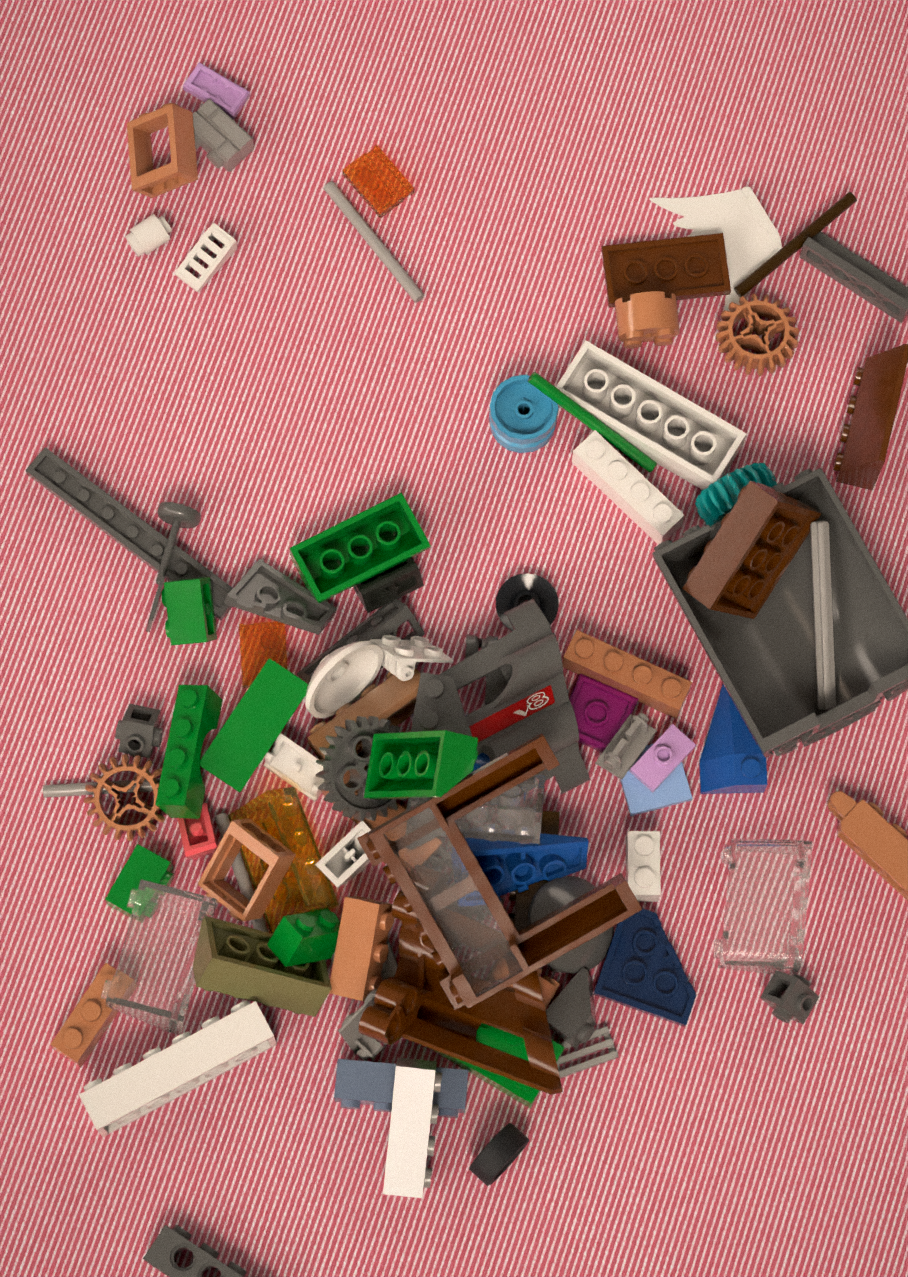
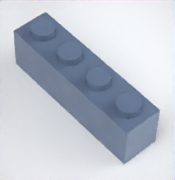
[334,1059,468,1118]

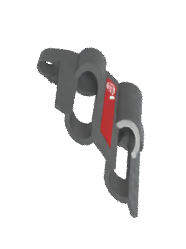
[403,599,590,850]

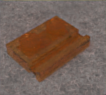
[342,144,415,219]
[239,621,288,688]

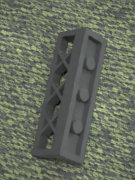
[800,232,908,323]
[297,599,425,684]

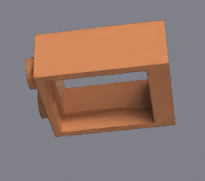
[127,103,198,198]
[197,818,296,922]

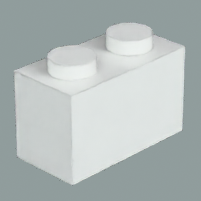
[626,831,661,902]

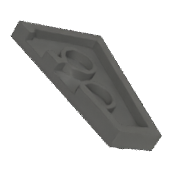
[224,559,337,635]

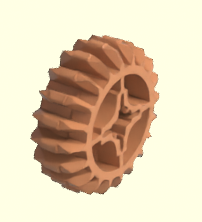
[715,293,799,377]
[84,754,166,841]

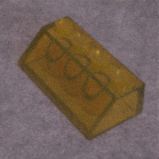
[228,787,339,933]

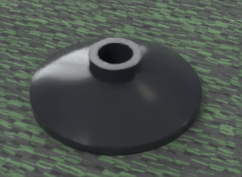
[496,573,559,631]

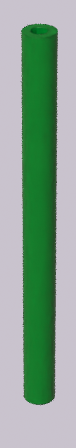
[527,372,657,473]

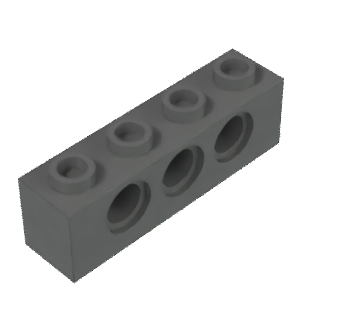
[143,1225,247,1277]

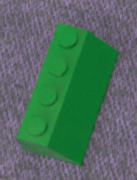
[289,492,431,604]
[364,730,478,799]

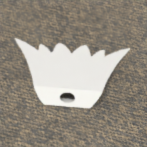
[649,186,782,311]

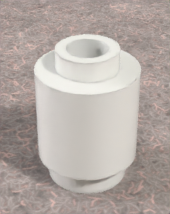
[125,214,172,257]

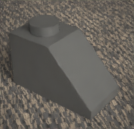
[546,967,596,1049]

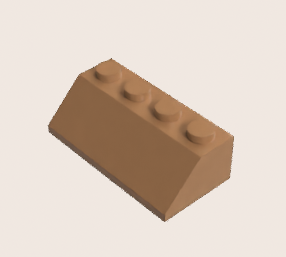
[307,668,421,759]

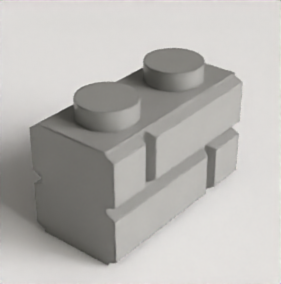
[193,99,254,172]

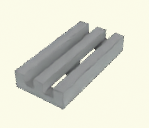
[557,1026,619,1079]

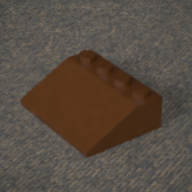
[833,344,908,491]
[682,481,822,619]

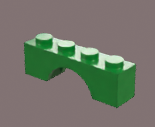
[155,685,223,819]

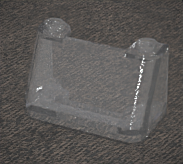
[713,839,812,976]
[101,879,217,1035]

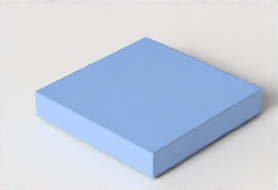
[620,744,692,816]

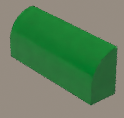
[200,658,309,793]

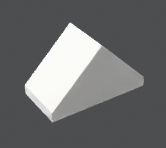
[315,821,371,888]

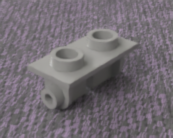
[595,713,657,779]

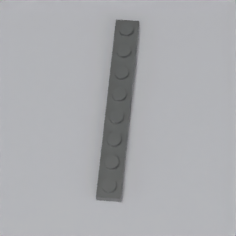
[25,447,233,621]

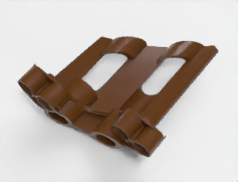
[359,864,563,1095]

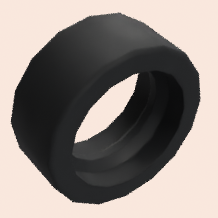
[469,1123,529,1186]

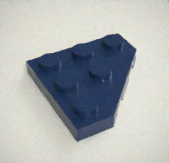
[593,908,696,1027]

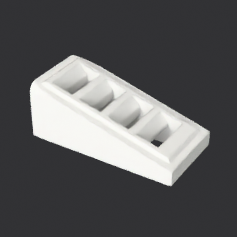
[174,223,238,293]

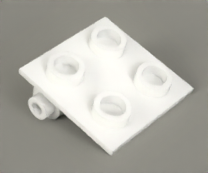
[370,635,454,681]

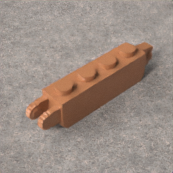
[827,790,908,901]

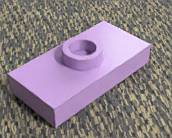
[183,62,250,120]
[629,724,696,792]

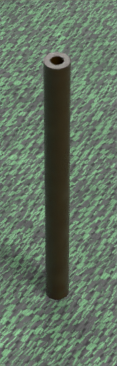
[734,192,857,297]

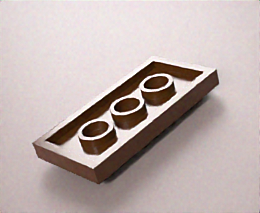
[601,233,731,308]

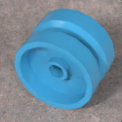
[489,375,558,453]

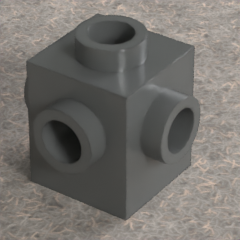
[115,704,163,758]
[760,970,819,1024]

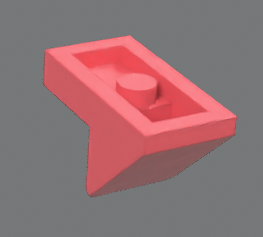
[177,803,219,860]

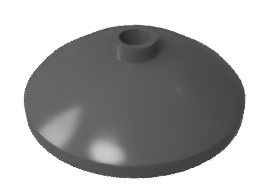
[527,876,614,973]

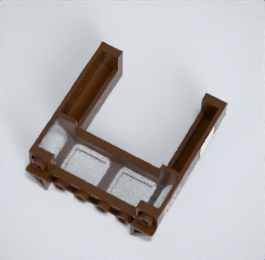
[357,733,643,1010]

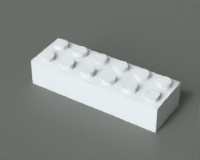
[556,340,747,490]
[79,1000,277,1137]

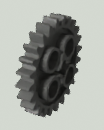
[315,716,407,821]

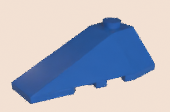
[699,685,768,794]
[451,828,589,907]

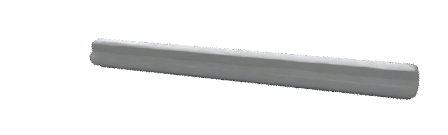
[810,521,836,710]

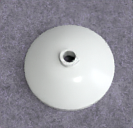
[305,641,383,718]

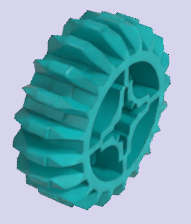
[695,463,777,527]

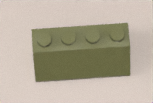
[193,916,332,1017]

